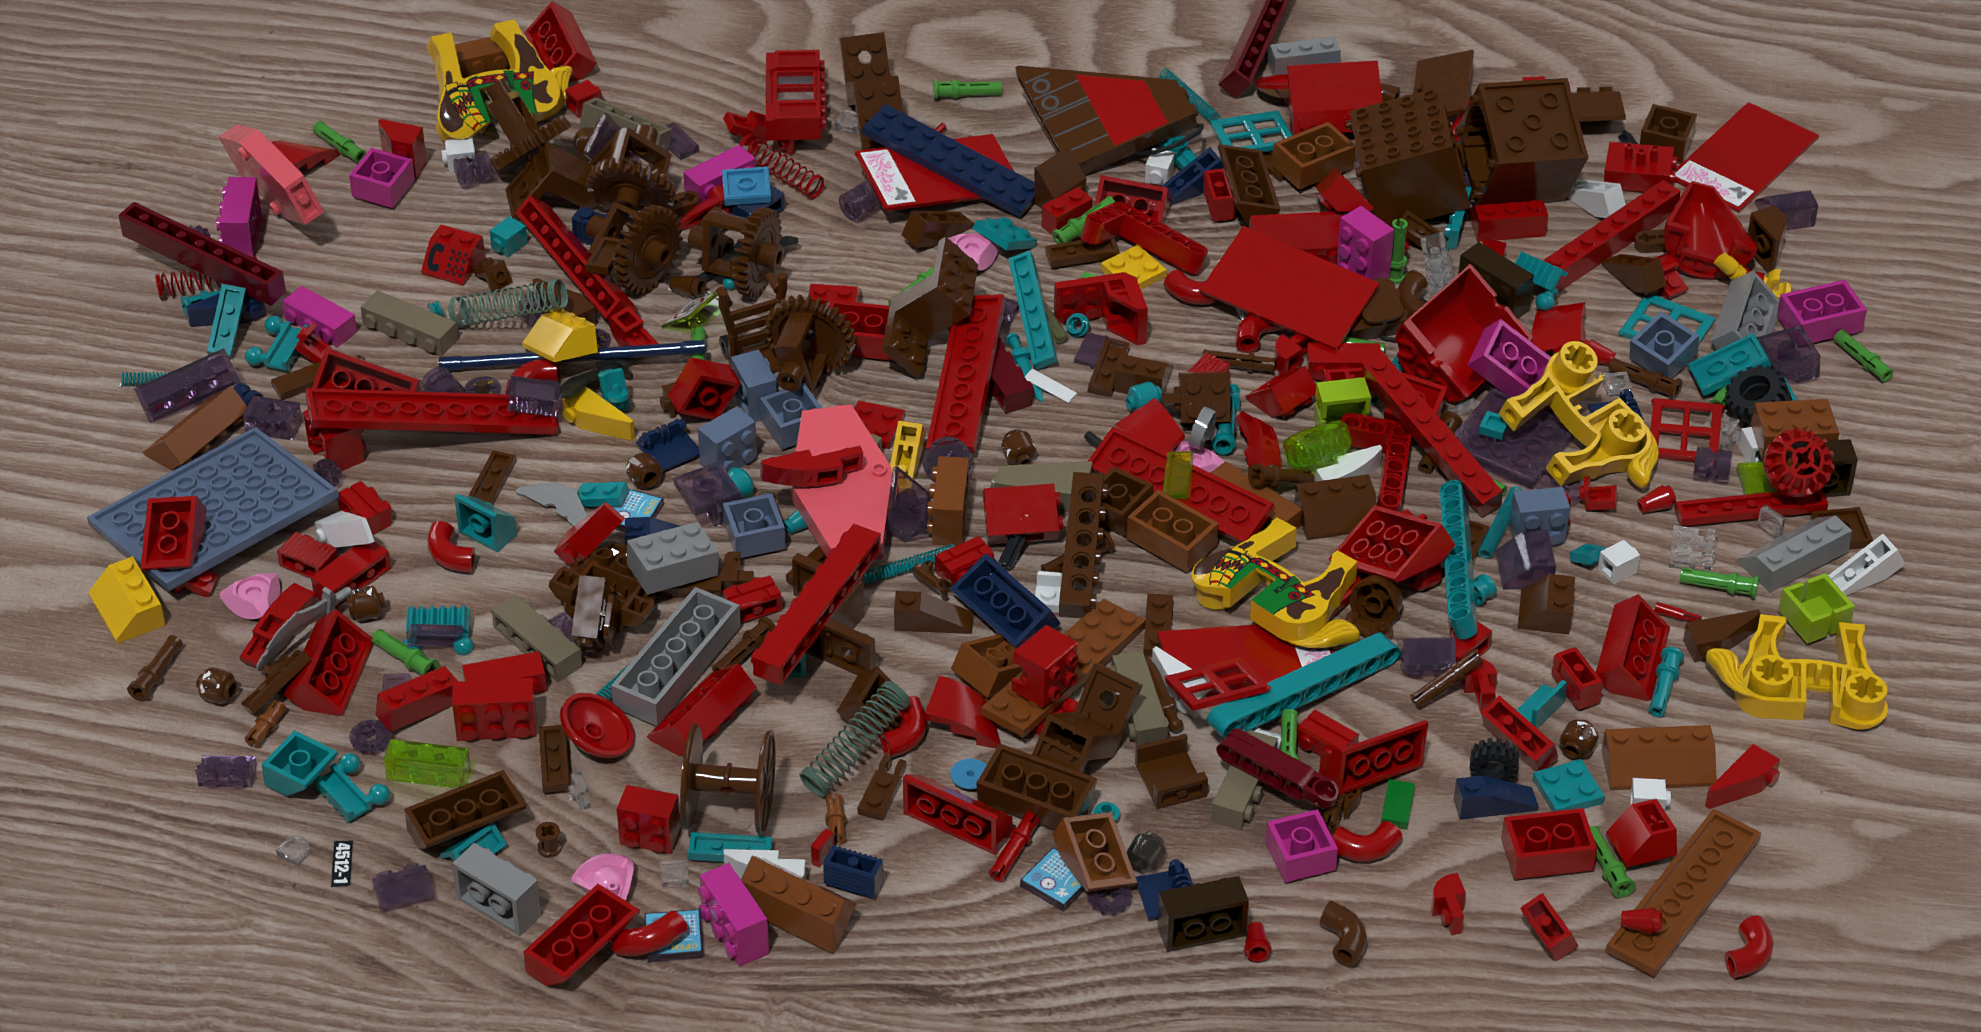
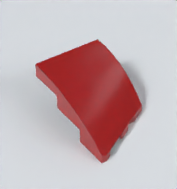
[271,141,341,170]
[1531,302,1587,353]
[1115,398,1186,454]
[925,676,1001,749]

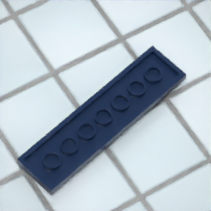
[861,104,1035,217]

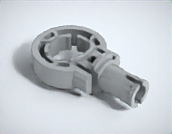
[1188,406,1217,450]

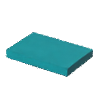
[1687,333,1771,396]

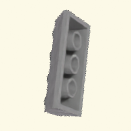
[1711,270,1779,353]
[1737,515,1852,593]

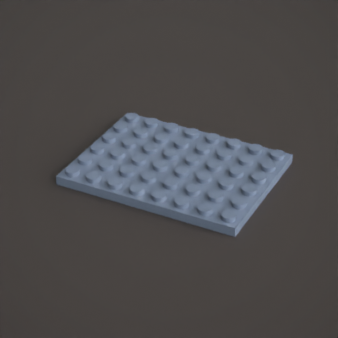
[87,427,339,591]

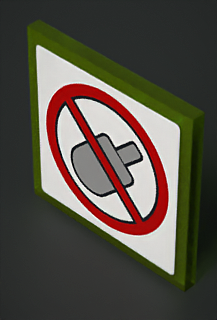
[661,292,718,329]

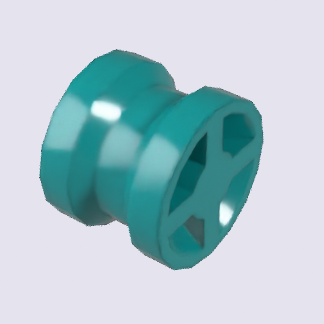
[1474,574,1497,606]

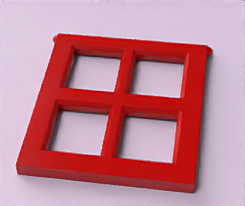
[1650,398,1725,464]
[1165,657,1271,711]

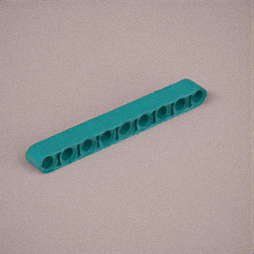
[1440,480,1478,639]
[1206,632,1400,739]

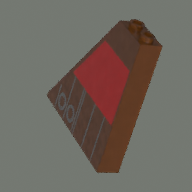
[1015,66,1198,175]

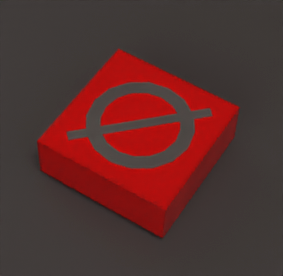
[811,829,834,868]

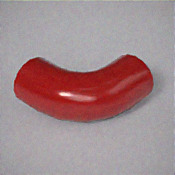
[1163,270,1219,305]
[1235,314,1283,353]
[505,359,560,395]
[428,521,475,573]
[880,696,927,757]
[1332,821,1403,862]
[611,911,687,956]
[1725,915,1774,978]

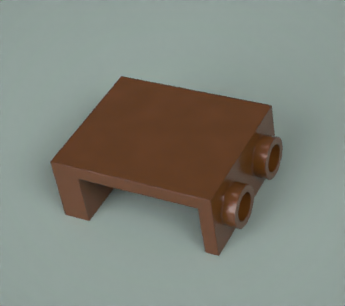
[1135,734,1208,809]

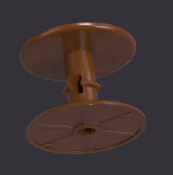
[680,723,776,837]

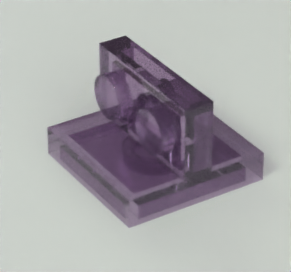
[674,461,741,527]

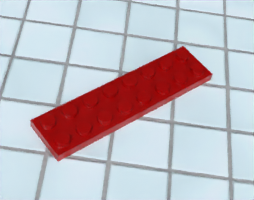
[926,294,1006,454]
[1088,426,1275,543]

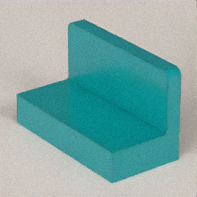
[1517,680,1567,729]
[440,822,507,862]

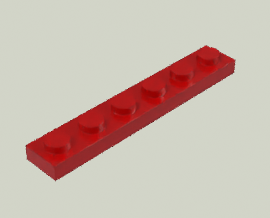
[1675,489,1828,526]

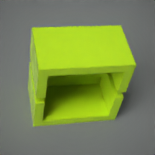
[1314,377,1371,438]
[1778,573,1855,644]

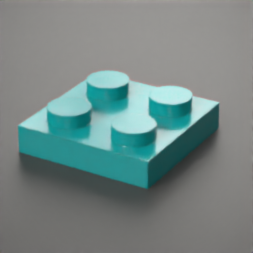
[972,217,1037,250]
[1532,759,1605,812]

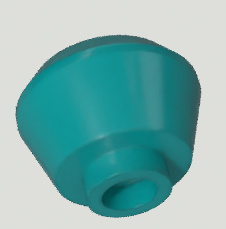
[722,467,754,500]

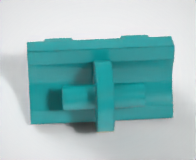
[598,368,630,411]

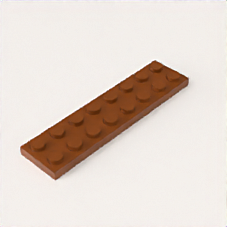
[981,599,1146,738]
[1605,809,1761,977]

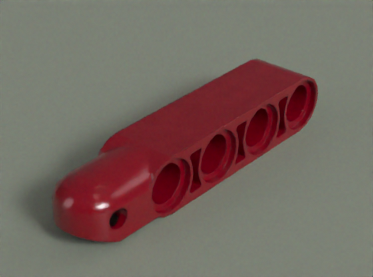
[1216,728,1338,809]

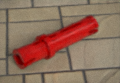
[988,812,1040,882]

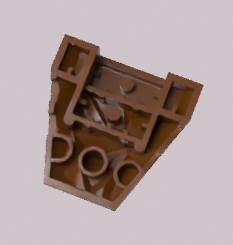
[548,540,655,633]

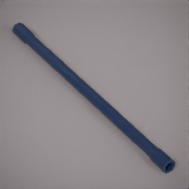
[439,340,706,371]

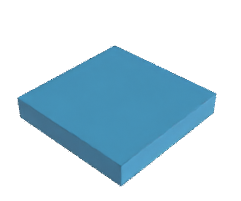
[722,167,771,206]

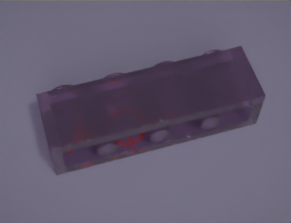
[134,348,240,423]

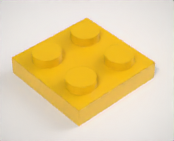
[1101,245,1167,289]

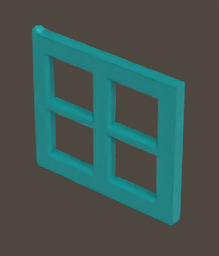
[1210,110,1293,152]
[1618,295,1716,346]

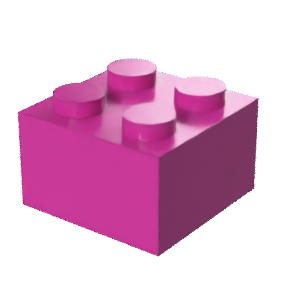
[349,147,415,208]
[1265,809,1338,883]

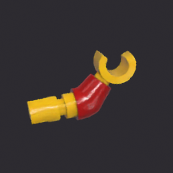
[1714,252,1791,300]

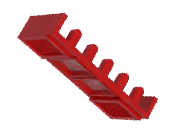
[766,50,826,140]

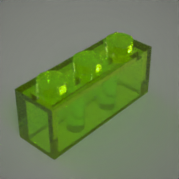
[384,739,471,788]

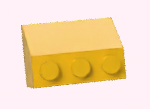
[522,309,598,362]
[88,556,165,644]

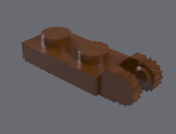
[857,755,907,821]

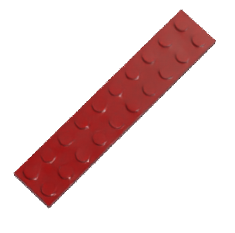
[305,388,558,435]

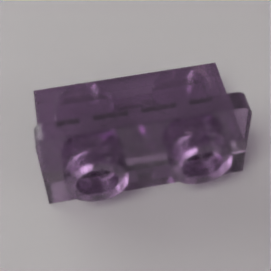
[195,755,257,788]
[372,863,434,912]

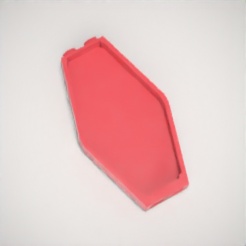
[218,124,324,225]
[791,404,892,560]

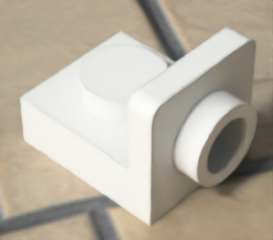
[1035,571,1062,613]

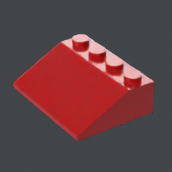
[1287,60,1383,135]
[1328,505,1456,583]

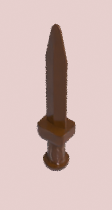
[1144,656,1183,732]

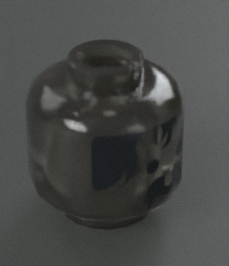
[1126,831,1166,874]

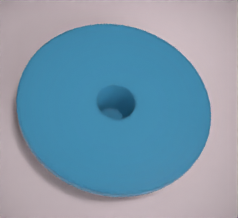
[950,758,987,789]

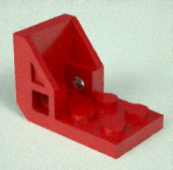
[1054,272,1148,345]

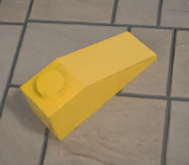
[562,387,635,441]
[890,421,926,496]

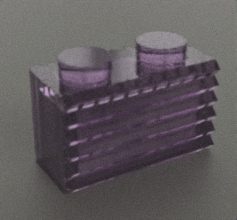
[507,376,560,418]

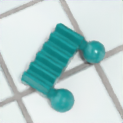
[1515,251,1568,311]
[245,316,309,373]
[402,605,474,655]
[313,753,390,823]

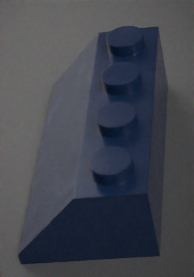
[950,553,1061,649]

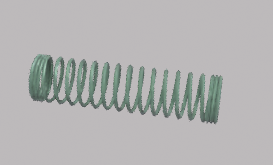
[448,278,568,327]
[799,681,911,797]

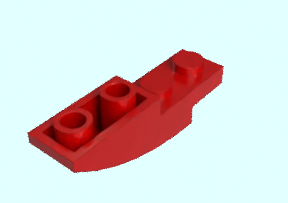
[1236,411,1281,490]
[760,446,863,486]
[240,583,317,671]

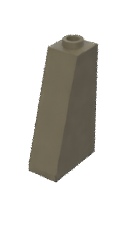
[990,461,1092,512]

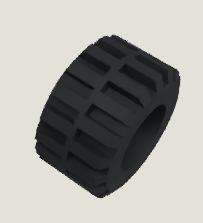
[1725,365,1792,428]

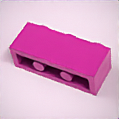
[683,145,756,203]
[282,286,357,348]

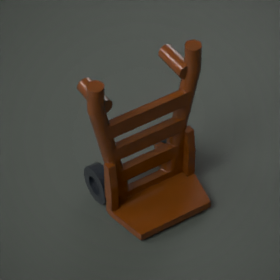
[716,272,787,374]

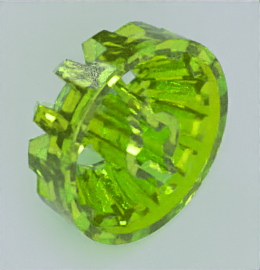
[1282,422,1352,468]

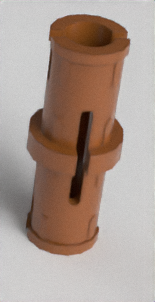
[245,700,287,748]
[825,793,846,845]

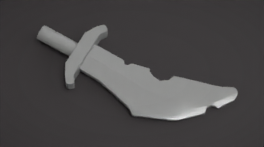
[516,483,608,547]
[256,587,352,671]

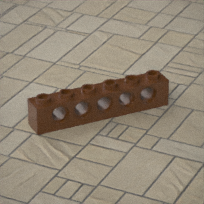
[1059,472,1108,618]

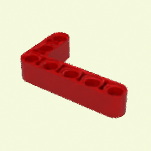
[1081,202,1208,274]
[1337,413,1411,512]

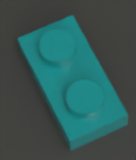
[578,482,629,507]

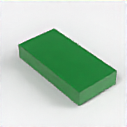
[1381,779,1415,829]

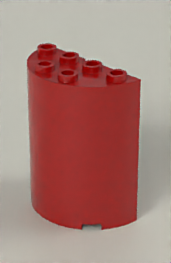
[1395,264,1533,402]

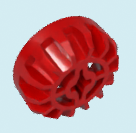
[1763,427,1835,498]

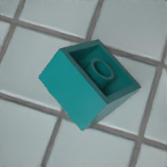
[454,494,517,553]
[261,730,338,796]

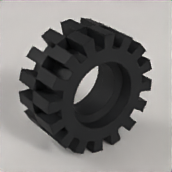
[1469,738,1519,782]

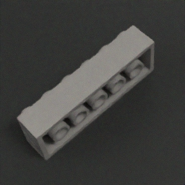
[611,587,740,726]

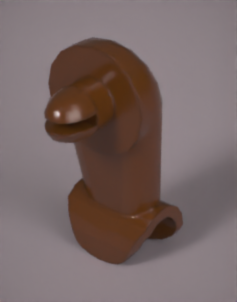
[912,560,954,601]
[1345,612,1393,640]

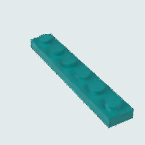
[1008,250,1058,370]

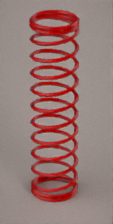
[739,134,824,199]
[155,256,257,299]

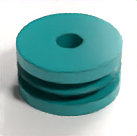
[427,301,444,317]

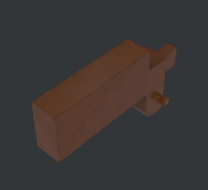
[656,551,754,598]

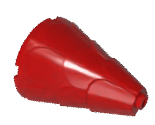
[1664,181,1757,279]

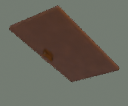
[1413,50,1474,115]

